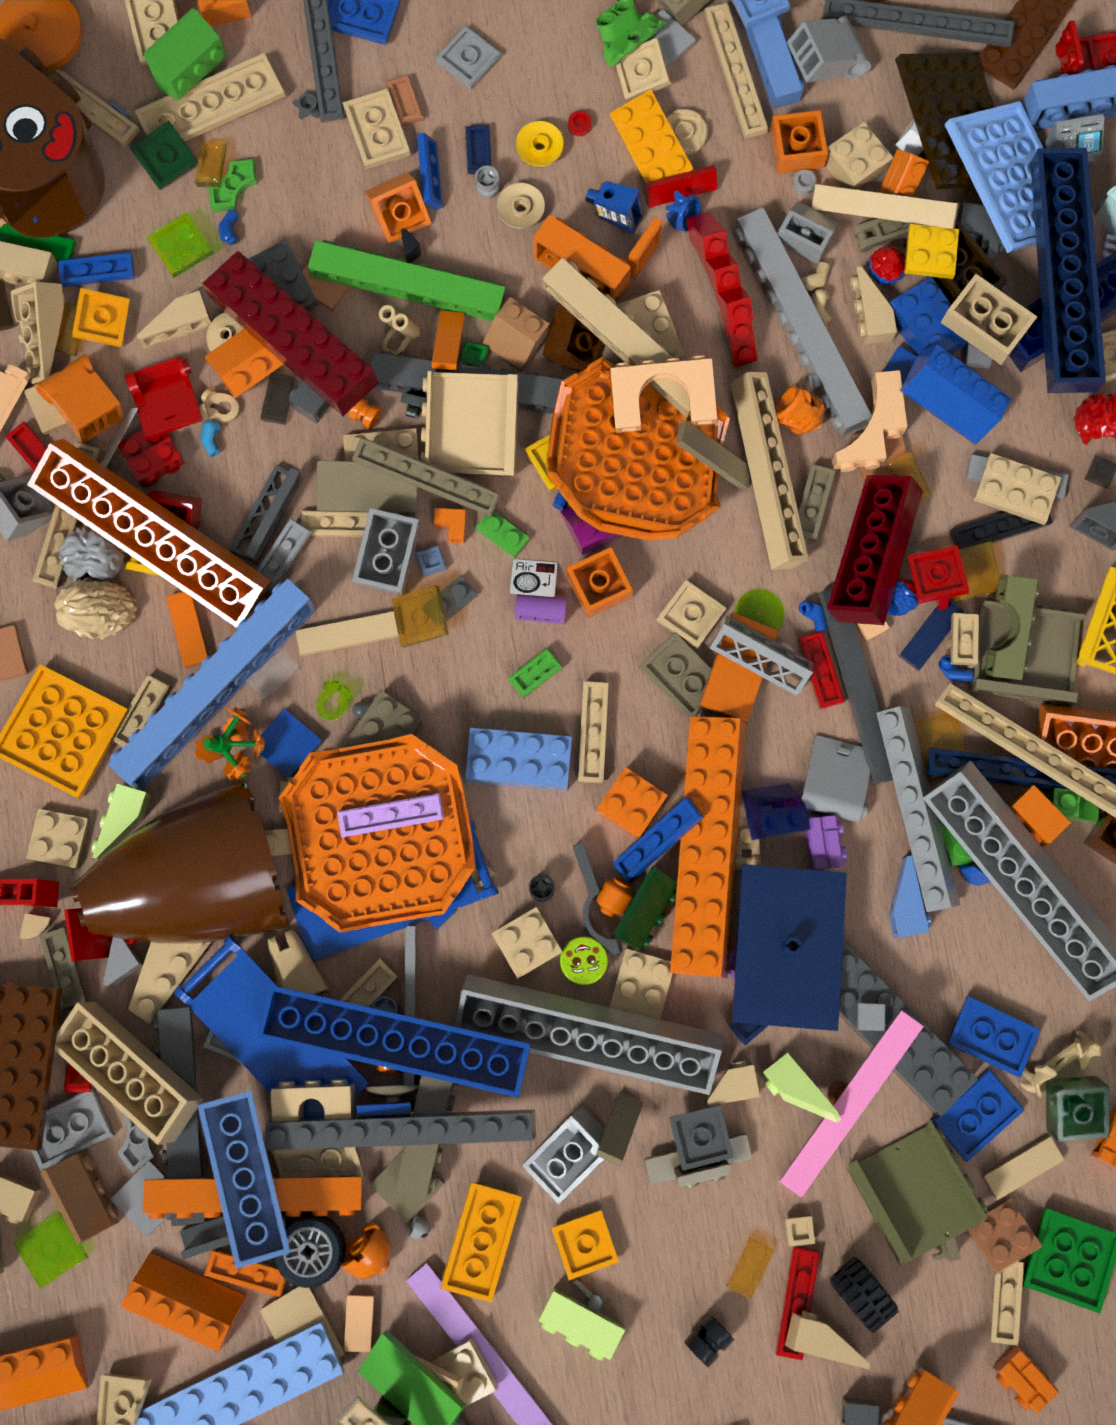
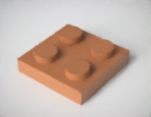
[968,1199,1042,1275]

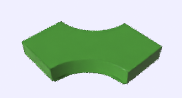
[209,159,257,212]

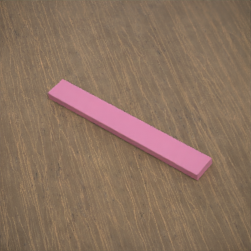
[780,1010,924,1198]

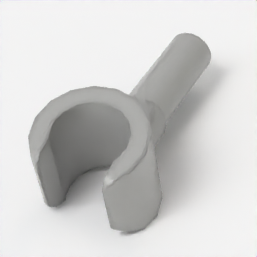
[573,1278,604,1313]

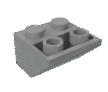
[778,201,841,264]

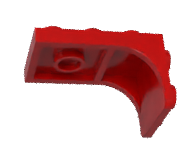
[1055,21,1116,75]

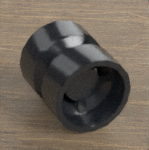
[684,1314,735,1368]

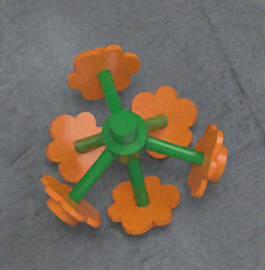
[194,707,265,780]

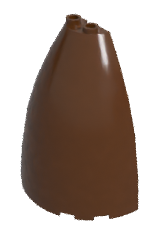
[70,781,287,943]

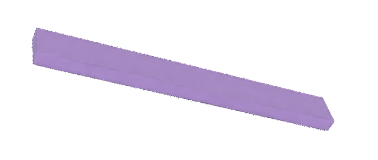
[406,1262,554,1425]

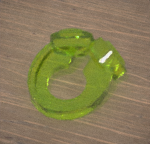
[316,680,353,721]

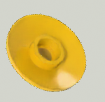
[516,121,564,167]

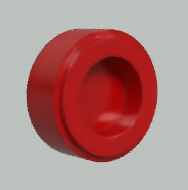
[568,111,592,137]

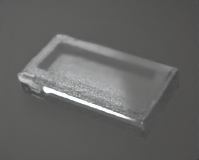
[245,648,301,700]

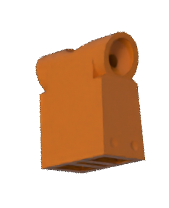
[34,354,124,444]

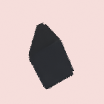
[401,228,422,263]

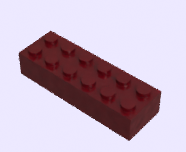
[827,475,923,626]

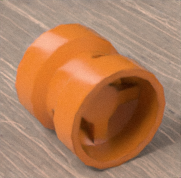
[348,397,382,430]

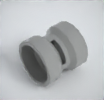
[475,166,500,199]

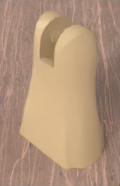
[268,929,329,996]

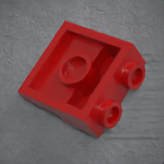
[118,430,185,488]

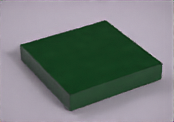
[130,121,198,190]

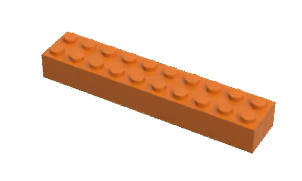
[28,439,272,627]
[670,716,746,979]

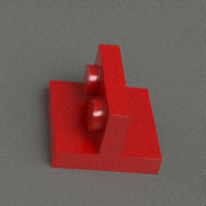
[907,545,969,611]

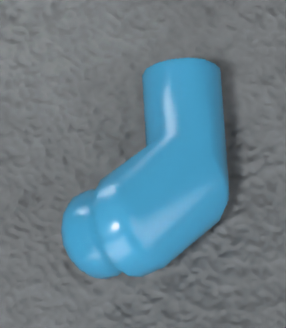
[200,420,221,457]

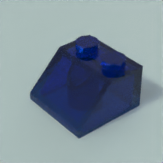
[742,783,810,841]

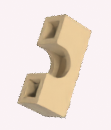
[271,1079,356,1122]

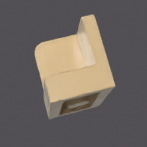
[948,613,979,669]

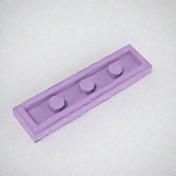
[337,793,445,837]

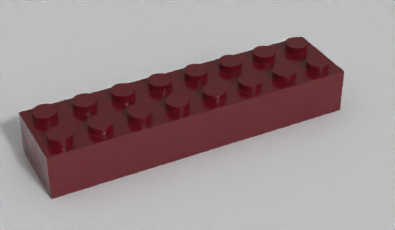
[202,251,378,417]

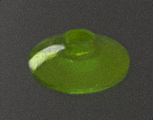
[734,589,784,631]

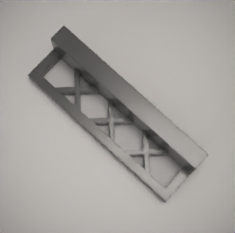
[230,465,303,564]
[180,1211,290,1260]

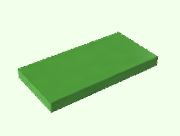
[358,1330,467,1425]

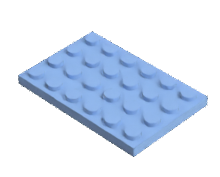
[944,101,1043,253]

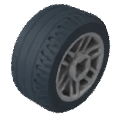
[274,1213,346,1288]

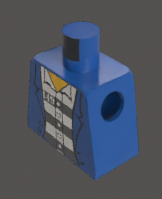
[586,181,644,234]

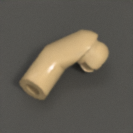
[801,262,830,291]
[811,289,832,325]

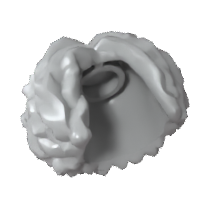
[58,526,125,582]

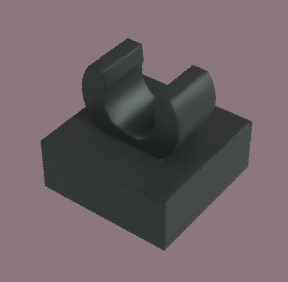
[400,392,427,418]

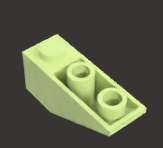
[91,784,152,860]

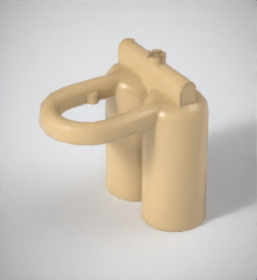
[379,305,420,356]

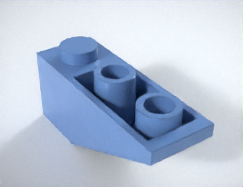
[889,856,931,939]

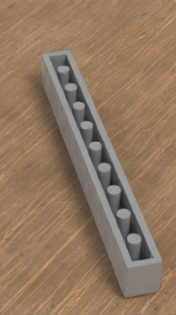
[734,208,872,436]

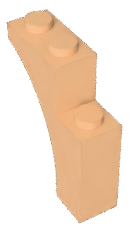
[832,370,907,472]

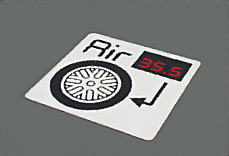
[510,559,558,597]

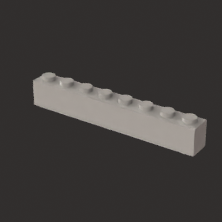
[876,706,961,912]

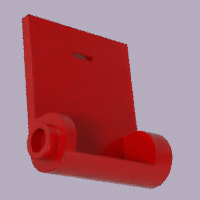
[124,356,203,440]

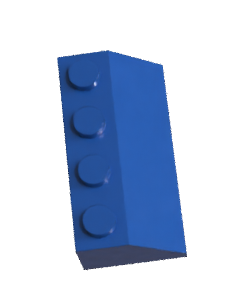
[900,344,1011,444]

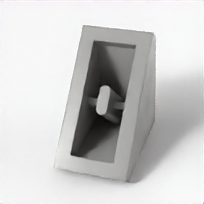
[103,937,144,986]

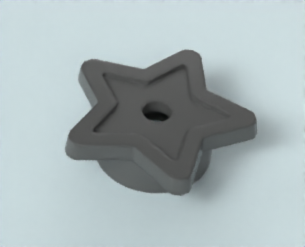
[292,90,319,119]

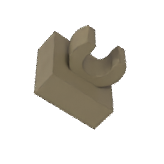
[932,1237,961,1262]

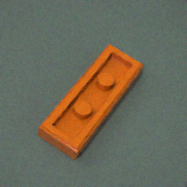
[432,310,465,371]
[166,591,208,668]
[204,1249,286,1297]

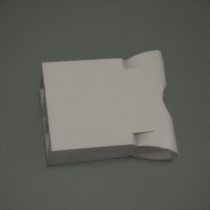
[787,15,871,83]

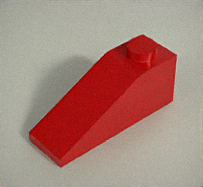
[0,879,60,907]

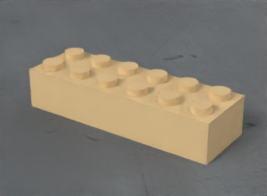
[54,1002,203,1145]

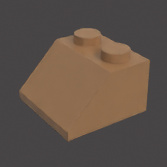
[482,297,550,372]

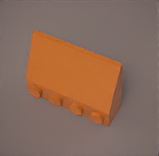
[1035,703,1116,769]

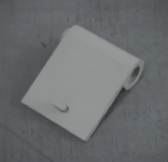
[798,735,871,823]

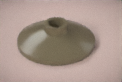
[366,1085,419,1103]

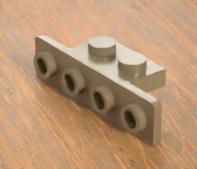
[645,1133,752,1188]

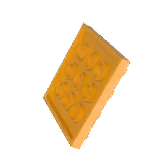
[0,664,129,800]

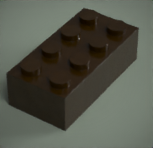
[903,218,1007,305]

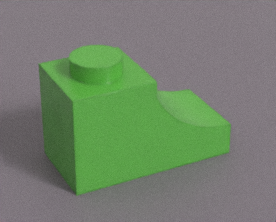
[1046,788,1099,823]

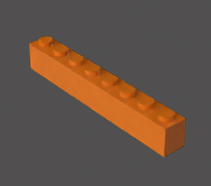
[143,1176,362,1219]

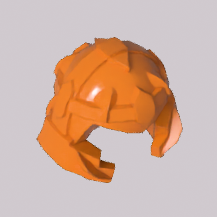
[775,385,825,435]

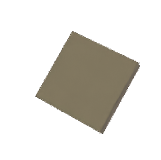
[370,1150,445,1223]

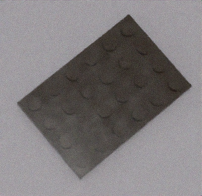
[895,53,995,189]

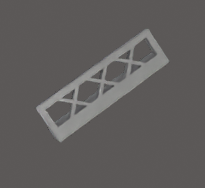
[709,615,813,696]

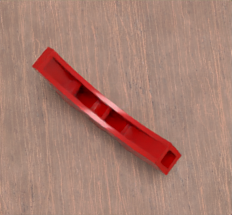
[686,212,758,367]

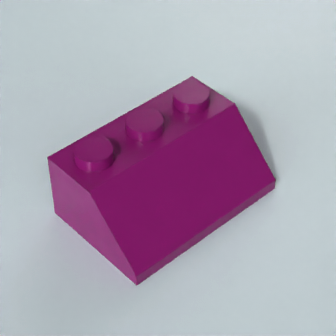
[560,507,623,556]

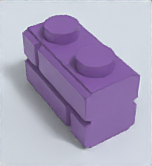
[803,815,847,871]

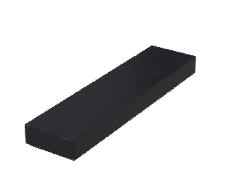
[950,512,1053,554]

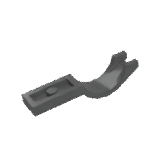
[573,842,620,956]

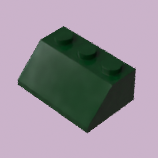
[611,866,677,952]

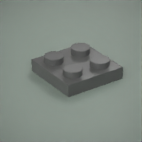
[669,1104,734,1171]

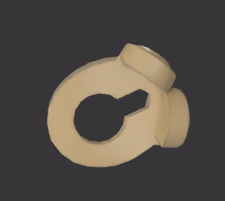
[199,388,239,423]

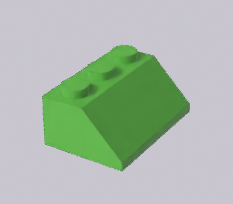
[143,8,227,101]

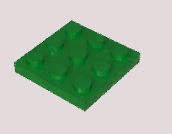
[1022,1207,1116,1314]

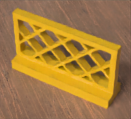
[1076,567,1116,675]

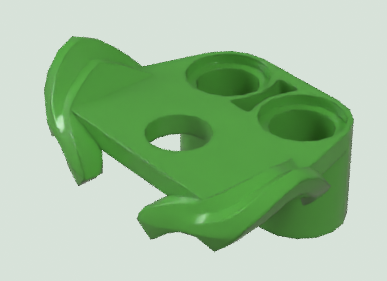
[596,0,668,67]

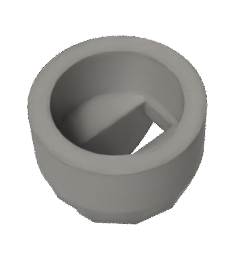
[409,1216,431,1239]

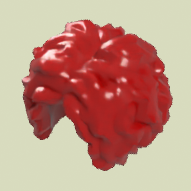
[1073,393,1116,445]

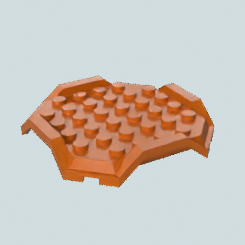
[546,357,730,541]
[279,734,476,933]

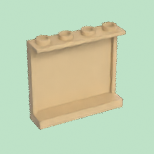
[421,371,519,476]

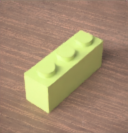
[538,1288,625,1361]

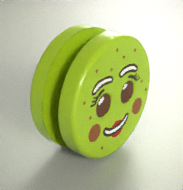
[560,936,608,985]

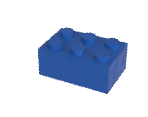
[890,277,968,357]

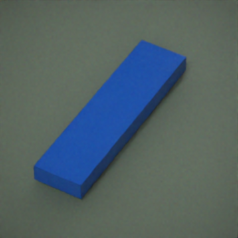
[612,797,704,883]

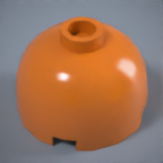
[340,1223,392,1279]

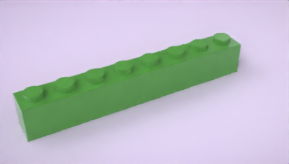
[308,240,505,322]

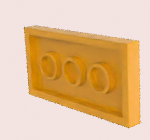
[609,89,694,183]
[440,1181,522,1303]

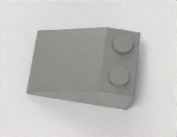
[522,1106,605,1205]

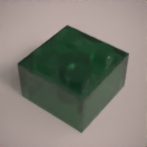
[1046,1076,1109,1142]

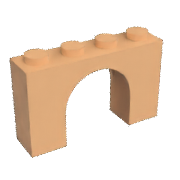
[611,356,717,433]

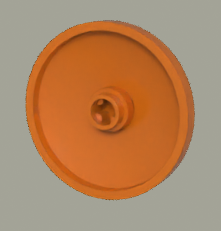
[0,0,83,74]

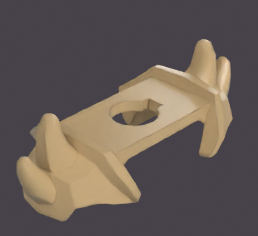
[1020,1030,1102,1098]

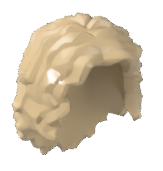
[54,577,137,640]

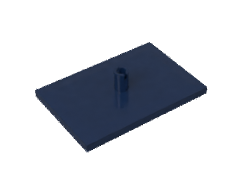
[732,864,847,1031]

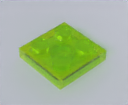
[146,212,214,278]
[13,1212,88,1289]

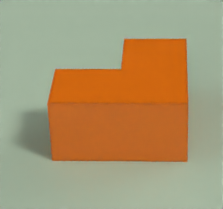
[434,508,466,544]

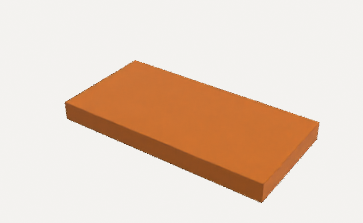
[699,612,778,723]

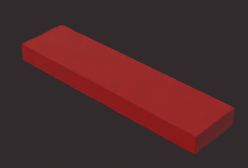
[775,1246,820,1361]

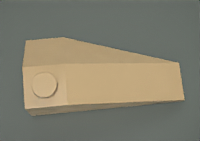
[11,281,65,384]

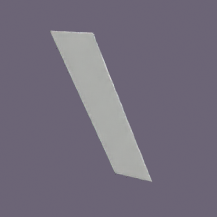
[101,408,138,467]

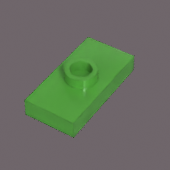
[508,648,563,699]

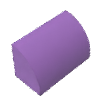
[515,594,567,624]

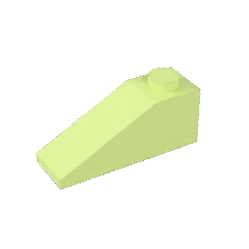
[763,1053,841,1123]

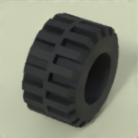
[829,1257,899,1333]

